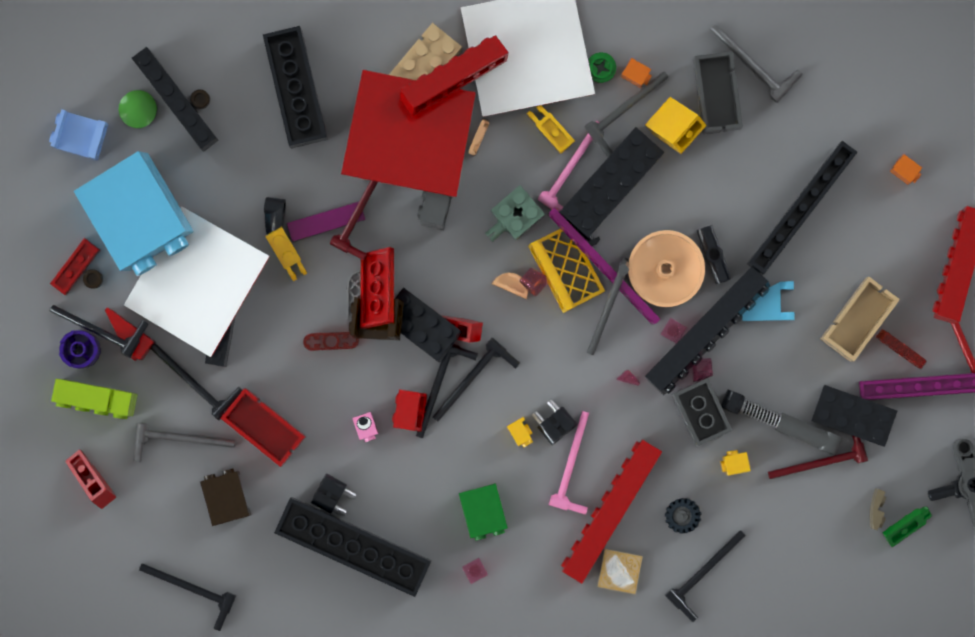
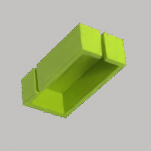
[51,379,138,419]

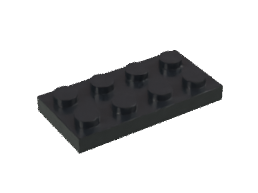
[395,287,462,363]
[811,385,898,447]

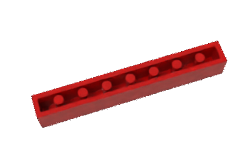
[561,439,662,584]

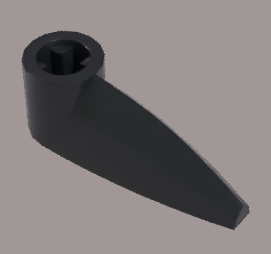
[264,197,286,253]

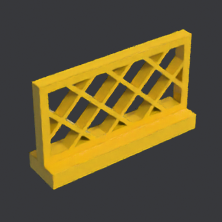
[528,229,605,313]

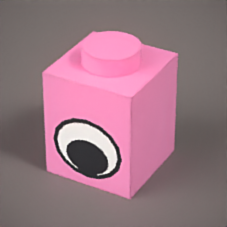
[352,412,379,442]

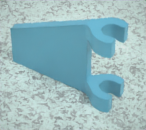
[742,281,795,321]

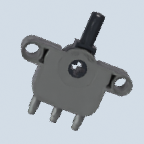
[928,439,975,527]

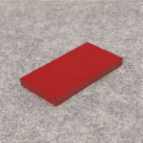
[360,247,394,329]

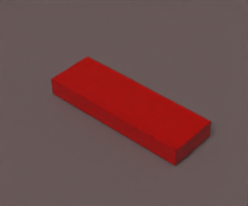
[50,238,100,295]

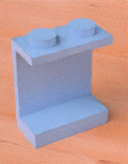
[49,109,109,161]

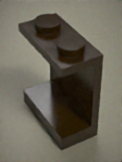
[349,297,404,341]
[200,468,251,526]

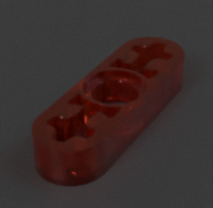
[876,329,927,369]
[303,332,359,351]

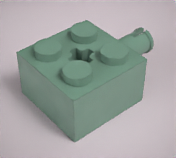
[485,185,545,242]

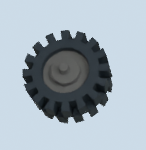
[665,498,702,534]

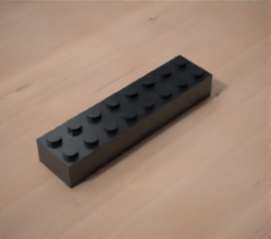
[274,497,432,597]

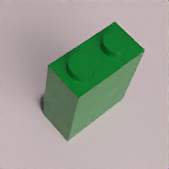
[459,483,508,541]

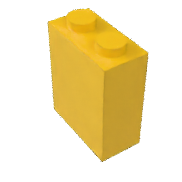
[645,97,707,154]

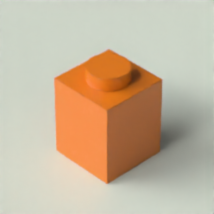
[621,58,652,88]
[890,154,922,185]

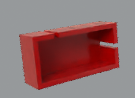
[220,388,306,467]

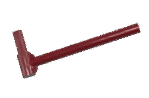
[330,180,378,260]
[768,436,868,479]

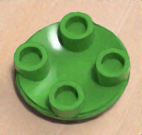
[119,90,158,129]

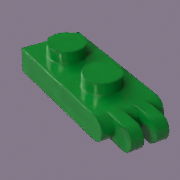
[882,506,932,547]

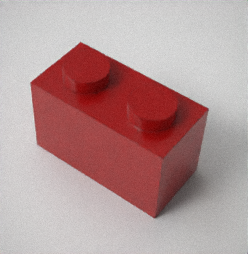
[392,389,427,432]

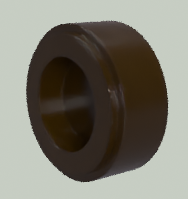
[190,89,210,109]
[83,269,103,289]

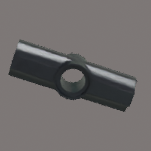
[696,225,732,284]

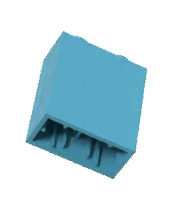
[74,151,194,276]

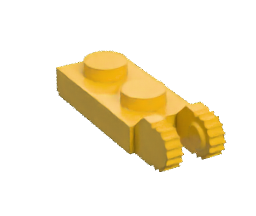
[526,105,575,154]
[265,227,307,281]

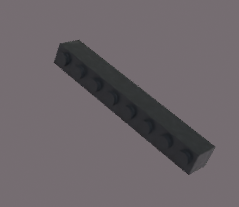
[747,141,857,275]
[645,267,770,396]

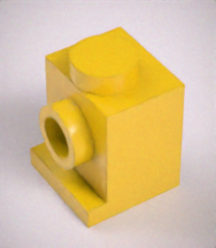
[507,417,533,448]

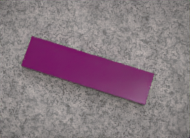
[287,202,366,242]

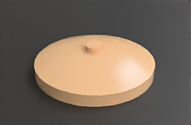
[628,230,705,307]

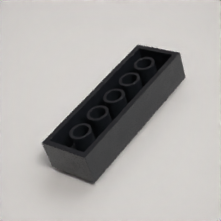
[263,26,328,149]
[559,127,665,240]

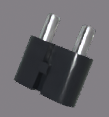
[532,399,578,445]
[310,473,356,516]

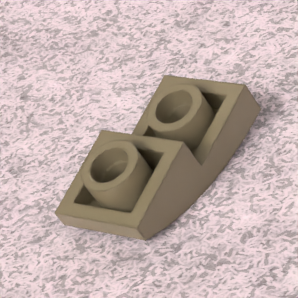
[869,488,886,530]

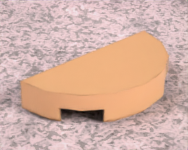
[469,119,490,156]
[492,272,528,300]

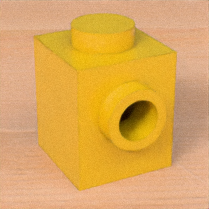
[720,450,751,476]

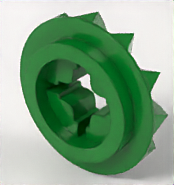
[588,52,616,83]

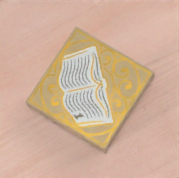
[597,549,643,594]

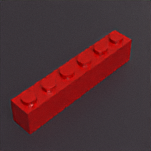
[399,35,509,117]
[932,206,975,324]

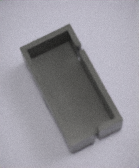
[693,51,743,135]

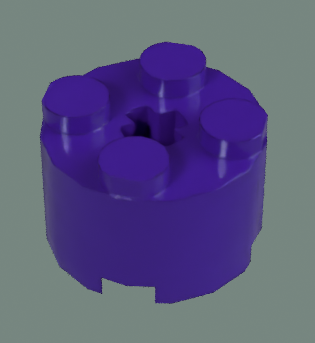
[59,330,101,369]

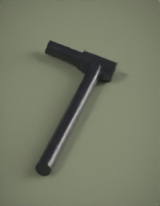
[50,305,149,358]
[433,337,520,422]
[151,344,243,420]
[416,344,478,438]
[665,530,746,622]
[139,563,236,631]

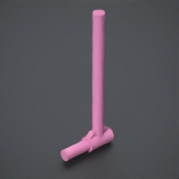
[537,121,600,212]
[549,411,589,515]

